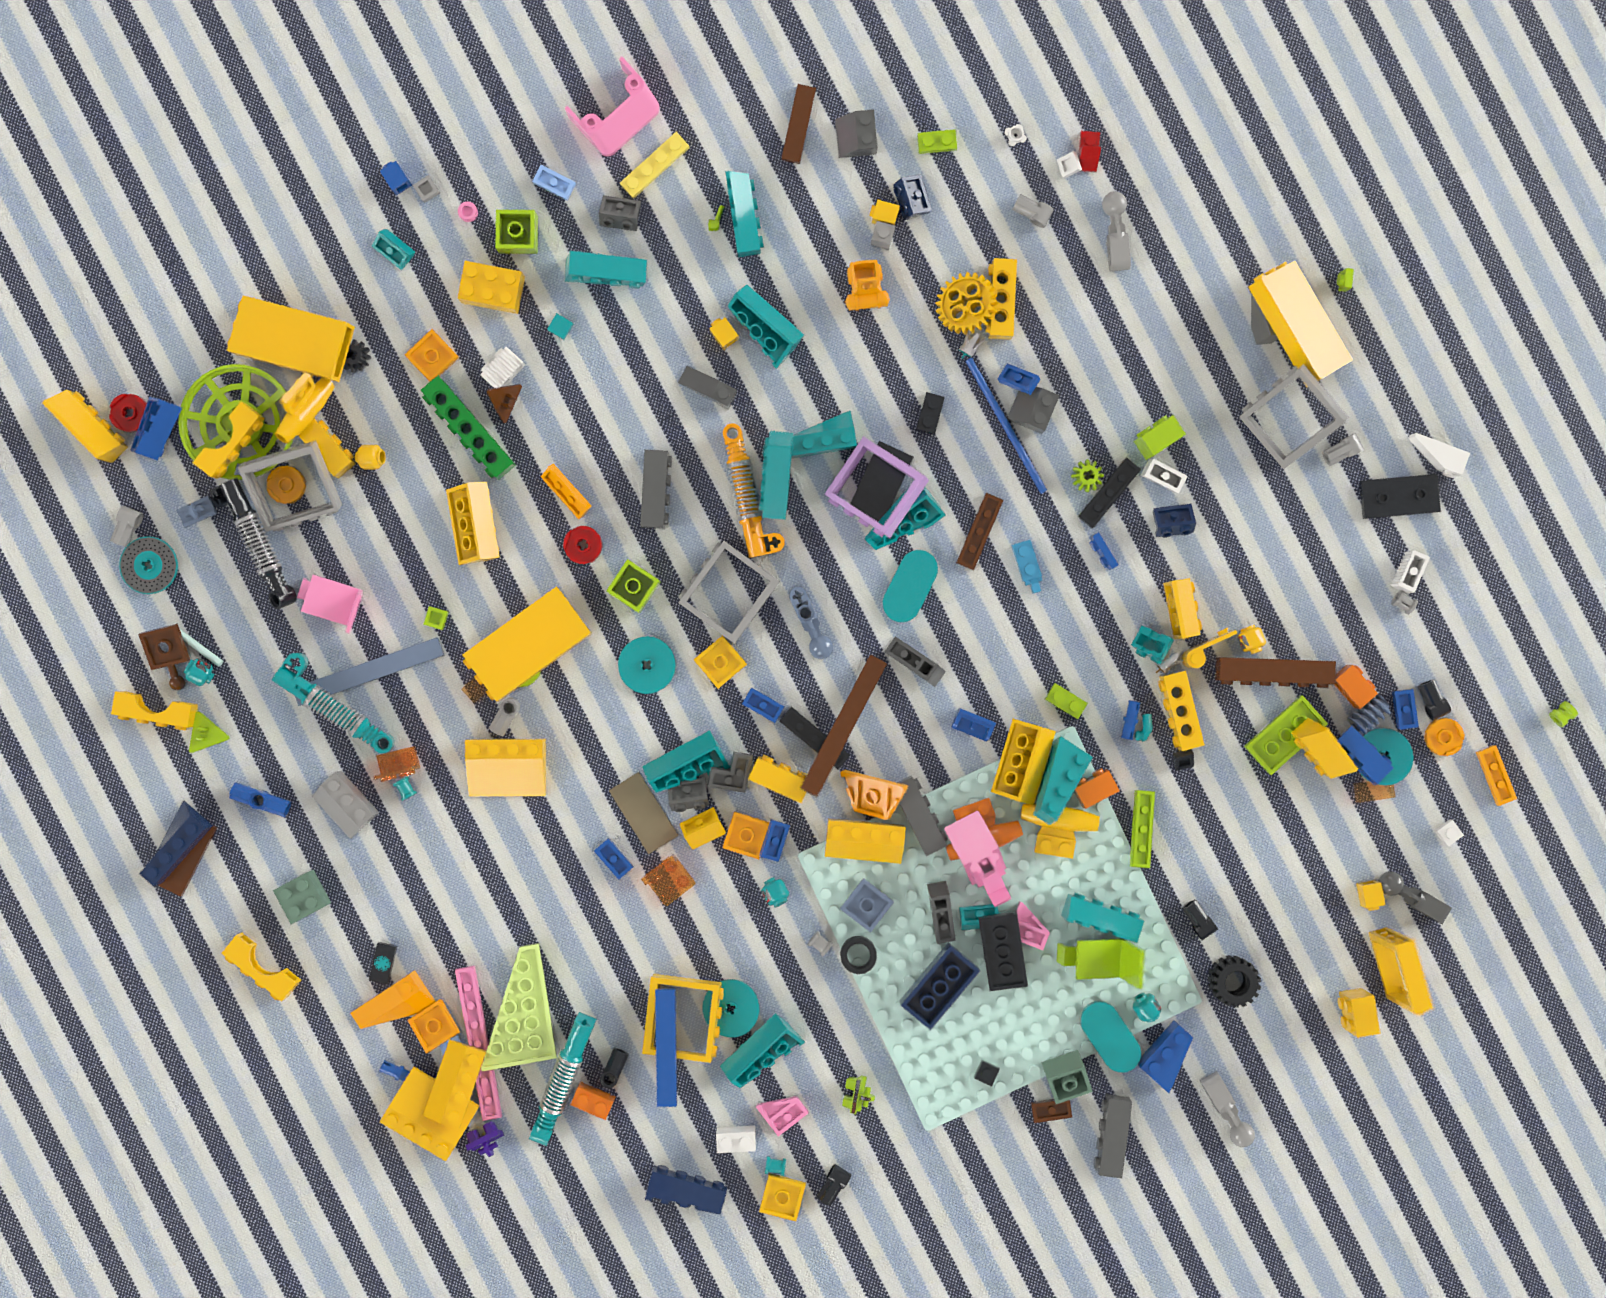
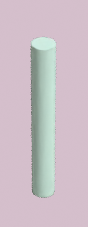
[179,628,224,667]

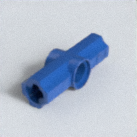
[229,782,291,817]

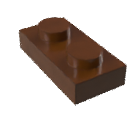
[1031,1099,1072,1123]

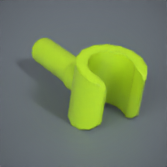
[708,205,724,231]

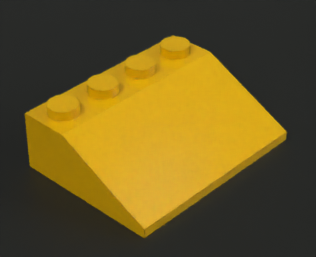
[465,738,546,797]
[380,1067,480,1161]

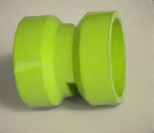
[1549,701,1578,728]

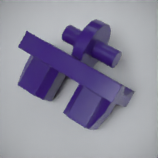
[465,1121,505,1157]

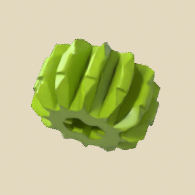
[1071,459,1104,493]

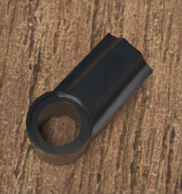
[1417,679,1451,721]
[1181,899,1218,941]
[600,1047,629,1089]
[817,1164,852,1206]

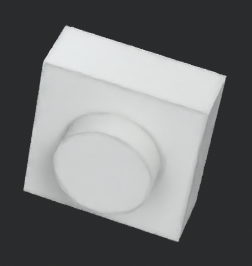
[1057,151,1082,178]
[1435,819,1464,847]

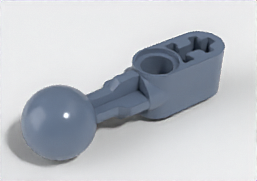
[789,585,833,659]

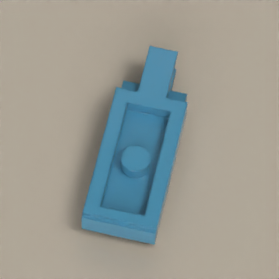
[1011,540,1042,594]

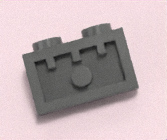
[599,195,641,231]
[668,778,709,812]

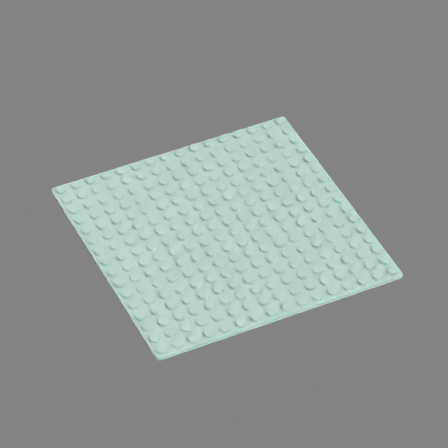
[798,726,1202,1131]

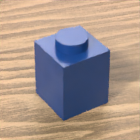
[380,161,412,196]

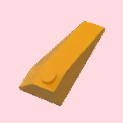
[350,970,436,1029]

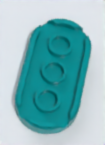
[882,550,938,622]
[1080,1001,1141,1073]

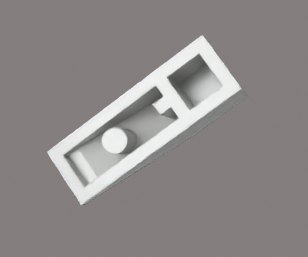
[1408,433,1470,478]

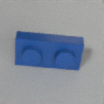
[997,363,1041,395]
[1089,532,1119,570]
[742,687,785,723]
[1392,689,1419,730]
[759,819,790,862]
[594,838,634,880]

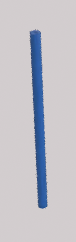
[965,357,1047,494]

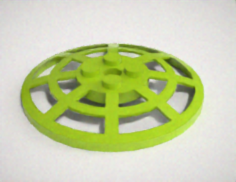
[178,364,293,480]

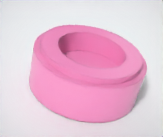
[458,202,478,222]

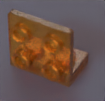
[374,746,420,782]
[641,853,696,906]

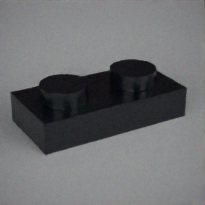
[916,392,945,435]

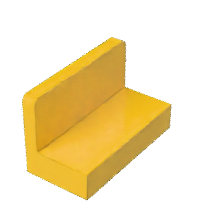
[679,807,726,850]

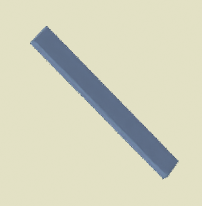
[295,637,444,706]

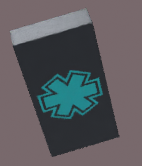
[369,942,397,984]

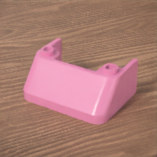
[565,57,660,157]

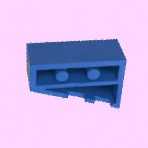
[130,396,182,461]
[1337,726,1394,786]
[1138,1020,1193,1093]

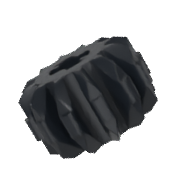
[344,339,371,373]

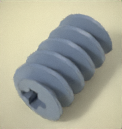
[1347,694,1391,734]

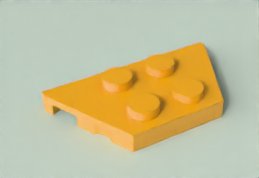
[840,770,908,820]

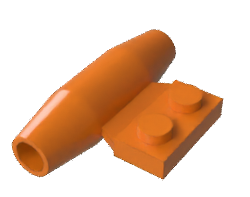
[945,798,1023,861]

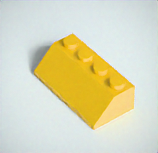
[42,390,128,463]
[446,482,499,565]
[991,719,1056,805]
[825,818,906,864]
[423,1039,486,1129]

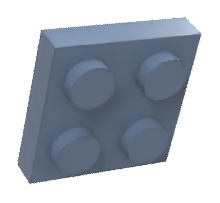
[840,878,894,933]

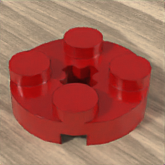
[109,394,147,433]
[563,526,603,564]

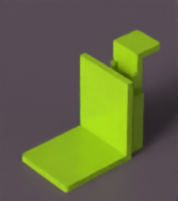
[1057,939,1145,989]

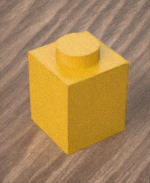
[869,200,900,226]
[709,317,739,350]
[1356,880,1385,911]

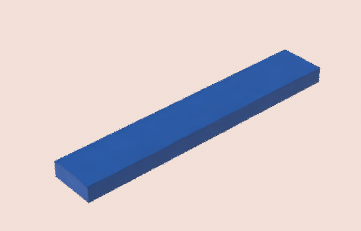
[655,989,677,1107]

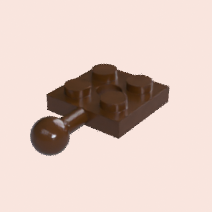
[138,624,190,690]

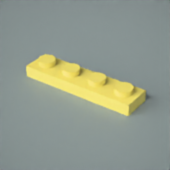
[620,132,690,199]

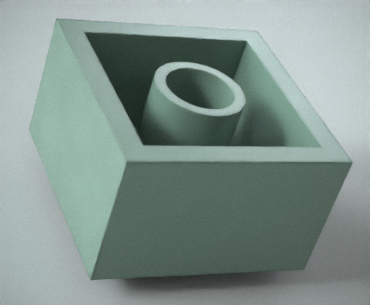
[273,869,331,924]
[1041,1050,1093,1104]

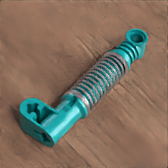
[272,653,395,753]
[529,1012,597,1146]

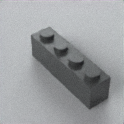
[640,449,672,529]
[897,776,948,856]
[1094,1094,1132,1178]

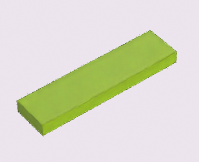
[1130,790,1155,868]

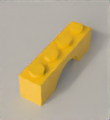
[193,402,265,479]
[111,691,198,731]
[221,932,301,1002]

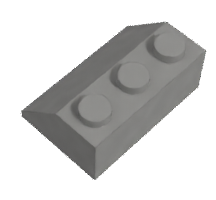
[312,771,380,839]

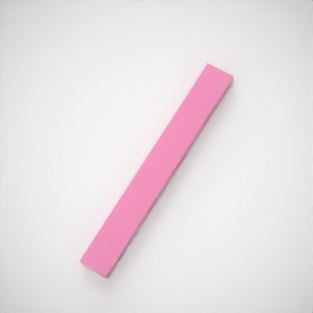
[455,965,502,1121]

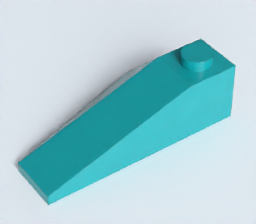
[865,487,946,550]

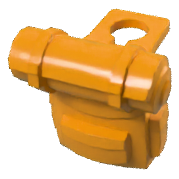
[845,260,890,311]

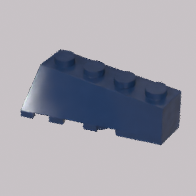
[139,800,213,887]
[644,1165,727,1214]

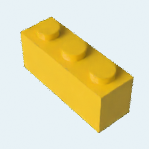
[298,418,356,478]

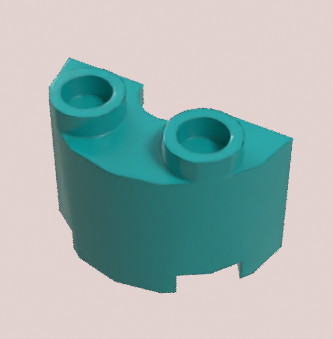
[1131,626,1174,664]

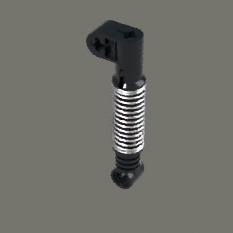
[210,478,297,609]

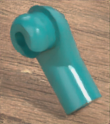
[1135,714,1153,742]

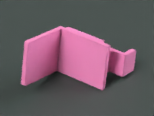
[297,574,363,633]
[944,811,1011,907]

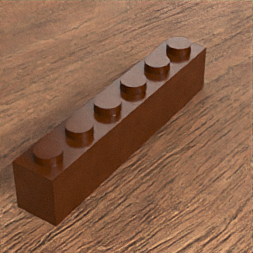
[1215,657,1336,688]

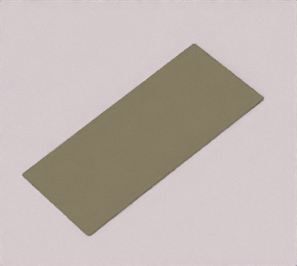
[609,772,678,854]

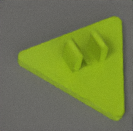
[189,711,230,753]

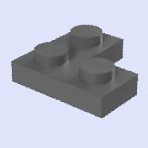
[707,751,753,793]

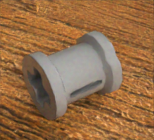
[1391,590,1418,615]
[807,931,833,957]

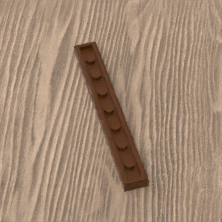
[800,655,887,798]

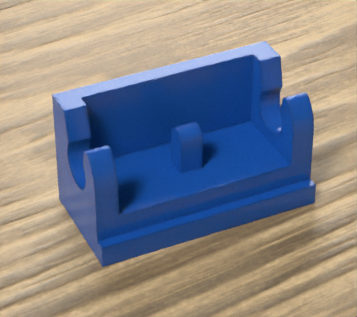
[951,708,996,742]

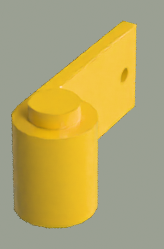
[1181,627,1238,668]

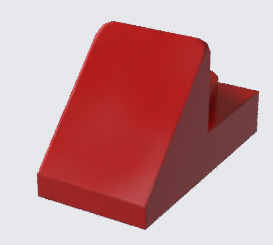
[1078,131,1101,173]

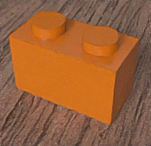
[1334,665,1378,709]
[1074,768,1120,809]
[570,1082,616,1120]

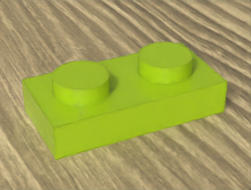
[917,129,957,154]
[1045,683,1088,719]

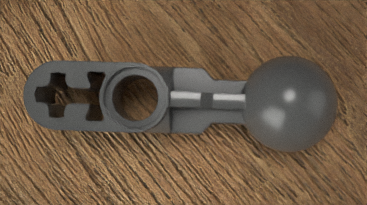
[1378,871,1452,925]

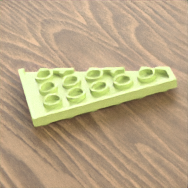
[481,943,557,1071]

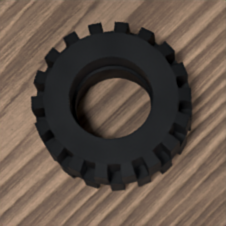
[1207,955,1261,1008]

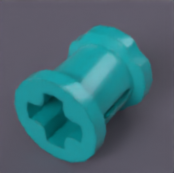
[393,776,417,801]
[765,1156,786,1177]

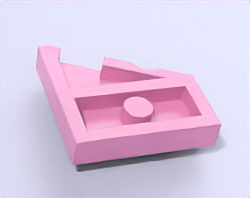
[1016,901,1050,950]
[756,1096,809,1137]

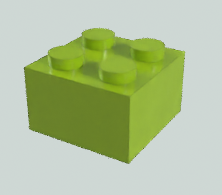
[495,209,538,254]
[1133,415,1186,460]
[606,559,661,613]

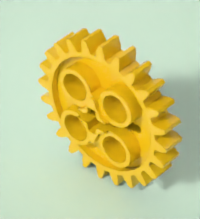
[935,272,998,335]

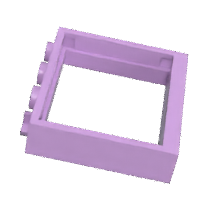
[825,437,929,538]

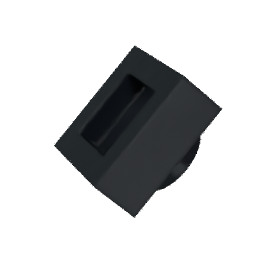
[1173,749,1194,771]
[974,1060,1000,1087]

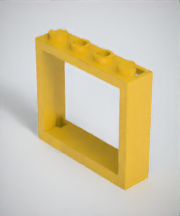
[1368,927,1434,1015]
[642,974,724,1063]

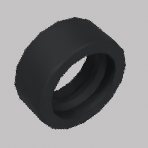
[840,936,877,974]

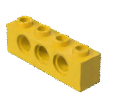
[985,258,1017,340]
[1158,671,1205,751]

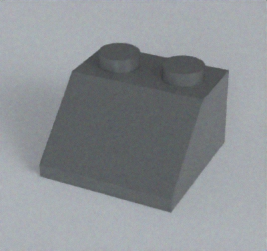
[835,109,878,158]
[1007,387,1060,434]

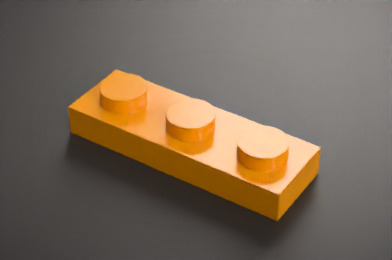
[541,463,592,519]
[1476,745,1517,806]

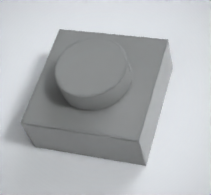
[413,175,440,203]

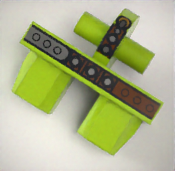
[842,1075,875,1114]

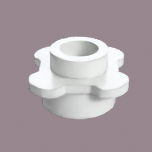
[1005,124,1027,146]

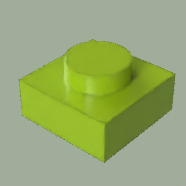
[1337,268,1354,292]
[423,606,449,630]

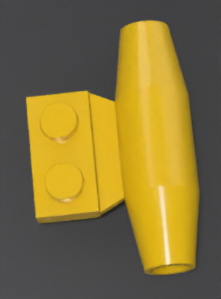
[275,372,335,444]
[1020,804,1100,859]

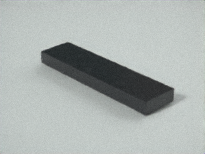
[1077,457,1141,529]
[779,706,850,770]

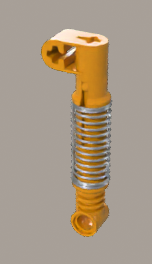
[723,423,785,558]

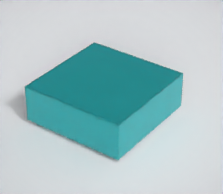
[547,313,574,340]

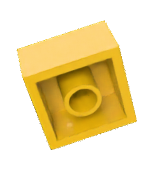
[1337,988,1380,1038]

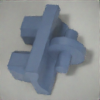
[176,496,218,528]

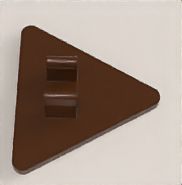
[487,384,522,423]

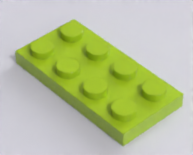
[1244,695,1328,775]

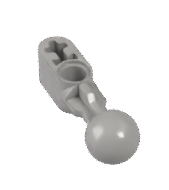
[1102,191,1131,272]
[1200,1071,1255,1147]

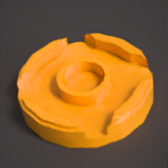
[266,466,306,504]
[1424,718,1465,756]

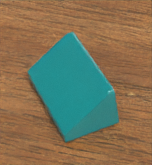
[372,229,415,270]
[959,904,999,930]

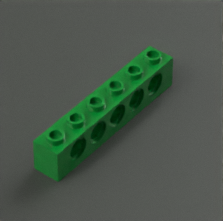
[421,375,516,480]

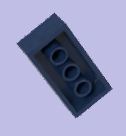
[899,942,980,1031]

